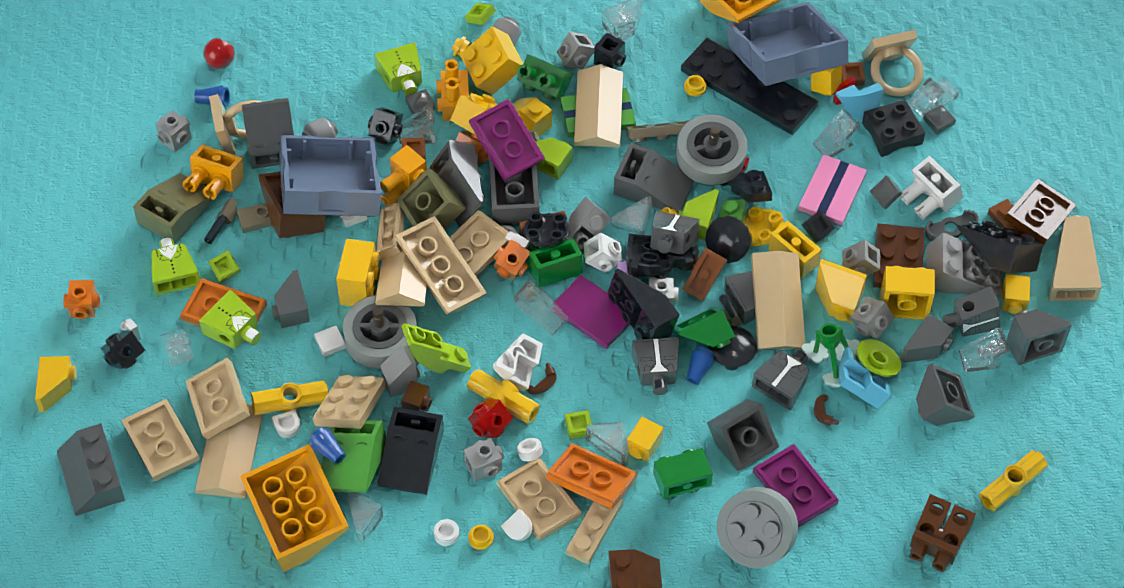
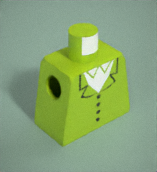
[374,42,422,96]
[151,238,200,296]
[199,290,261,348]

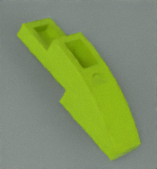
[401,323,471,374]

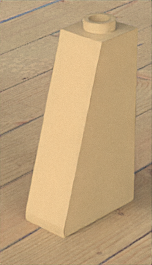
[1049,215,1102,301]

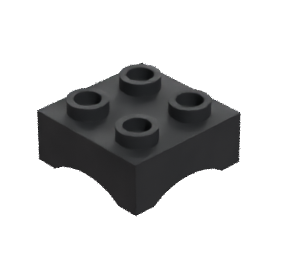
[862,99,925,157]

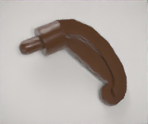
[527,363,556,394]
[814,394,839,426]

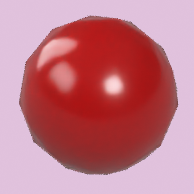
[203,38,235,69]

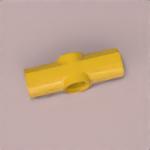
[467,369,540,424]
[251,380,328,415]
[979,450,1048,511]

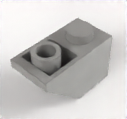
[565,197,612,255]
[380,343,420,398]

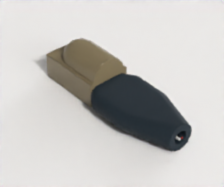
[204,198,238,244]
[719,294,742,326]

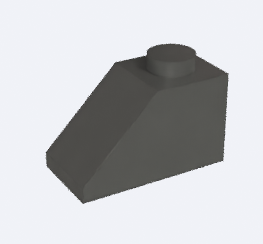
[271,270,310,328]
[901,314,954,363]

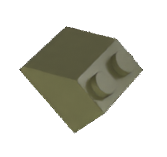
[397,168,466,230]

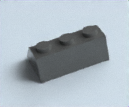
[57,423,125,516]

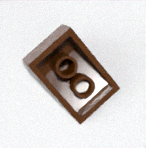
[259,171,326,239]

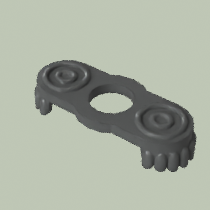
[925,210,979,241]

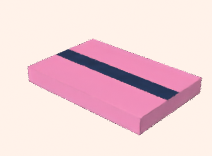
[798,154,867,226]

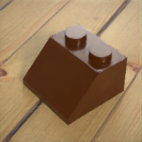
[608,549,662,588]

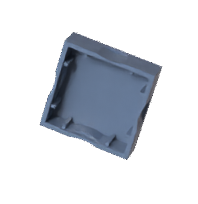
[727,2,849,86]
[279,135,381,216]

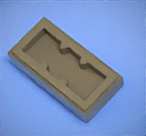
[237,203,272,233]

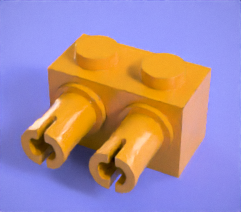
[436,59,469,121]
[182,144,244,200]
[380,145,427,206]

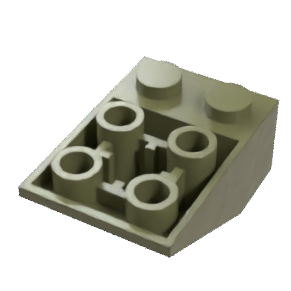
[133,173,213,244]

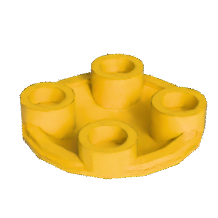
[744,206,784,246]

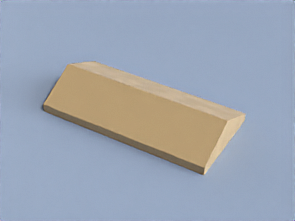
[574,64,623,147]
[395,216,487,315]
[375,248,427,307]
[751,251,805,349]
[195,403,263,499]

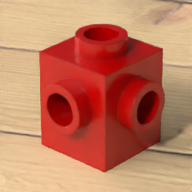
[468,399,513,438]

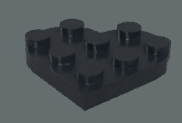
[625,234,699,279]

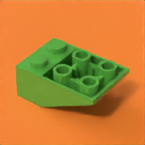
[321,420,386,493]

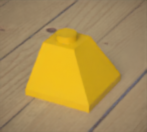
[513,97,552,137]
[815,259,867,324]

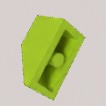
[535,138,572,180]
[678,189,719,240]

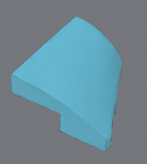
[836,83,883,119]
[839,347,891,409]

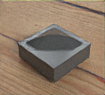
[405,89,435,117]
[923,105,956,134]
[870,175,903,209]

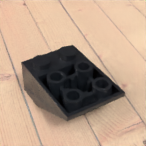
[958,220,1043,274]
[608,268,680,340]
[378,407,444,495]

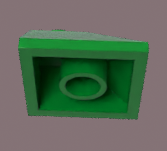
[673,306,735,348]

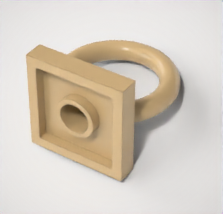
[862,30,924,97]
[209,94,263,155]

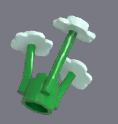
[802,323,860,387]

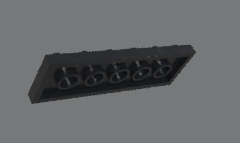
[681,38,818,136]

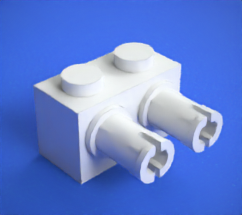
[899,156,963,220]

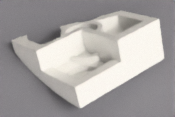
[493,333,543,391]

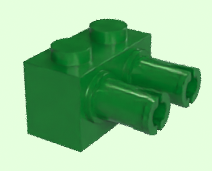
[517,54,573,100]
[527,238,583,288]
[653,448,713,500]

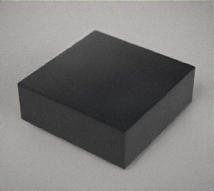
[801,210,835,243]

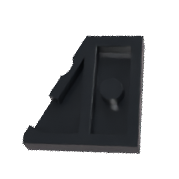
[720,170,772,203]

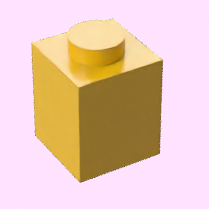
[811,66,842,96]
[1001,274,1030,314]
[626,417,664,462]

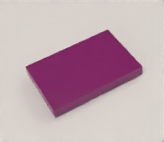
[469,99,545,182]
[550,275,630,349]
[753,444,839,528]

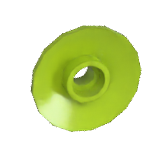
[856,339,901,377]

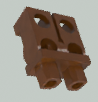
[909,494,976,572]

